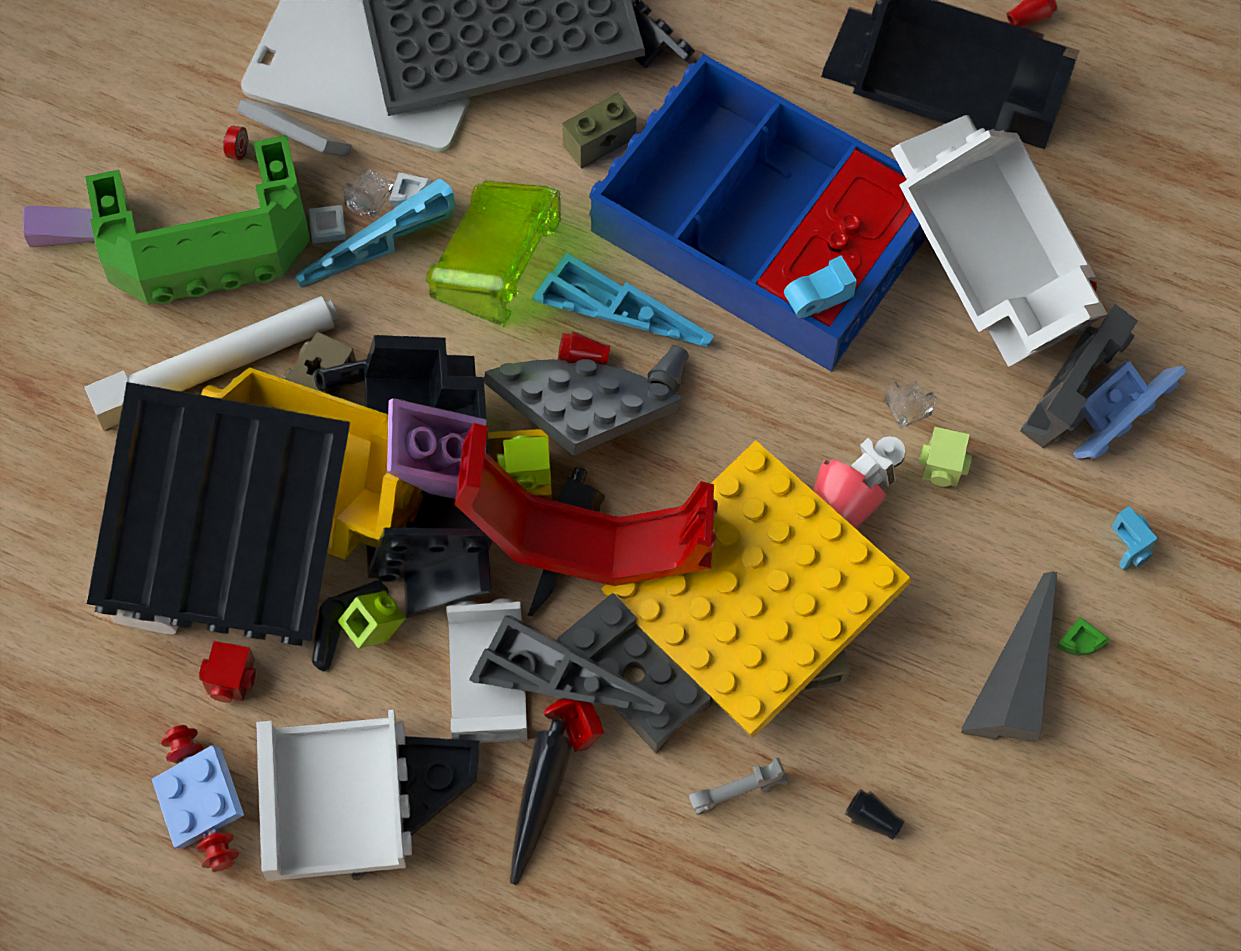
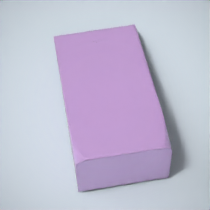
[23,206,95,247]

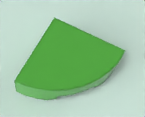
[1057,617,1110,655]

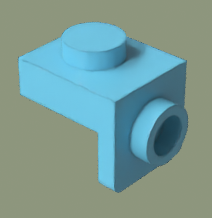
[1111,506,1158,570]

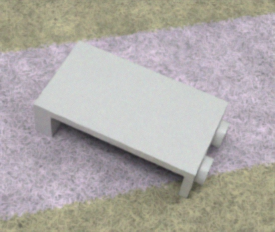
[447,599,528,743]

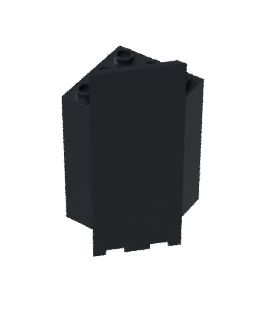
[821,0,1080,150]
[364,335,493,619]

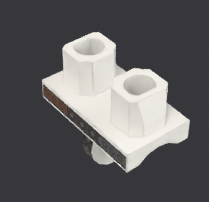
[851,436,906,489]

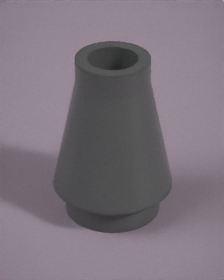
[647,345,689,393]

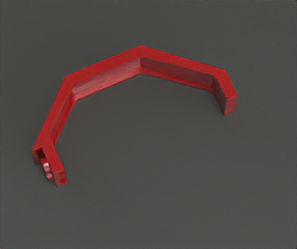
[455,422,718,586]

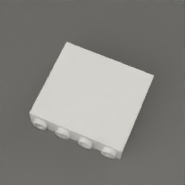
[256,709,412,881]

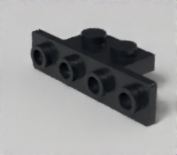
[631,0,698,68]

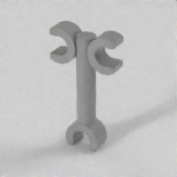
[689,758,789,814]

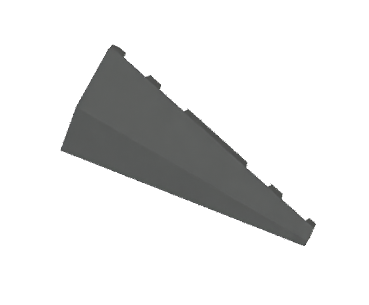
[961,571,1057,742]
[469,615,668,714]

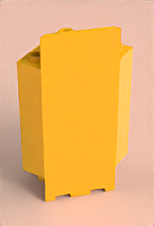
[201,367,424,560]

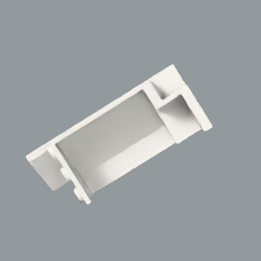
[891,115,1107,367]

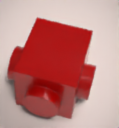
[199,641,256,703]

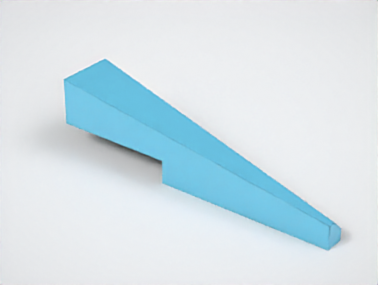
[295,178,455,288]
[532,252,714,347]

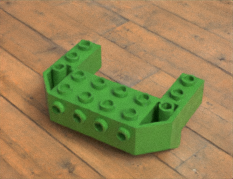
[85,135,311,305]

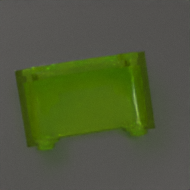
[426,180,561,327]

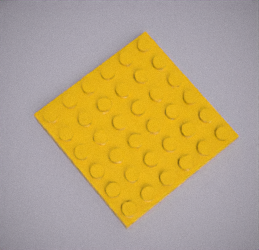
[601,440,911,738]

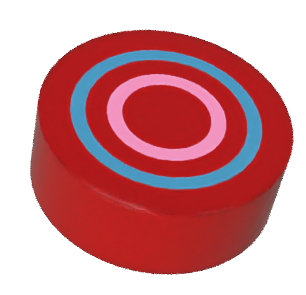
[223,125,248,160]

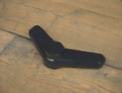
[312,580,389,671]

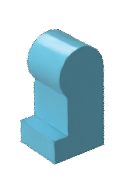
[784,255,857,318]

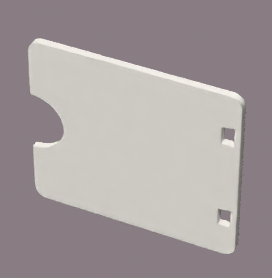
[241,0,469,152]

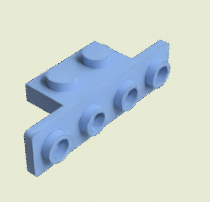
[1073,361,1187,459]

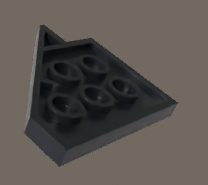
[352,736,480,880]

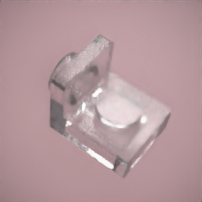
[342,168,394,218]

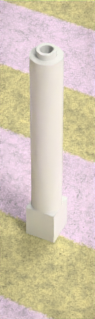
[84,296,338,431]

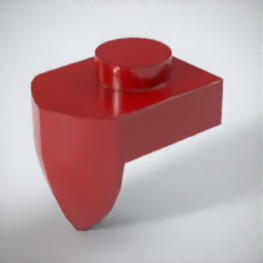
[544,698,605,752]

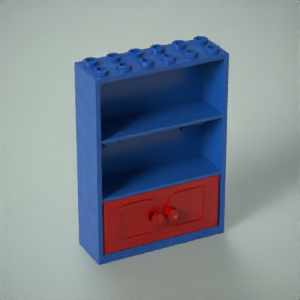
[589,54,927,372]

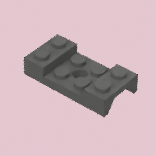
[1020,304,1138,447]
[557,593,712,753]

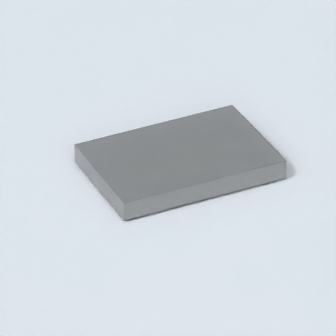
[237,99,352,156]

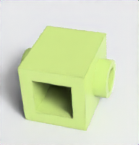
[918,427,972,487]

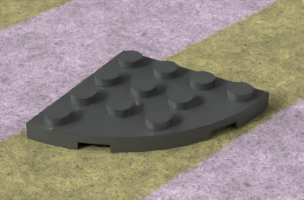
[484,359,682,456]

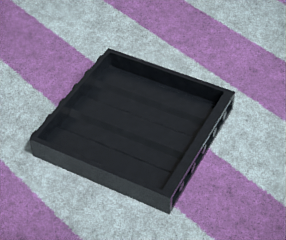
[87,382,350,646]

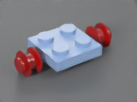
[152,725,244,872]

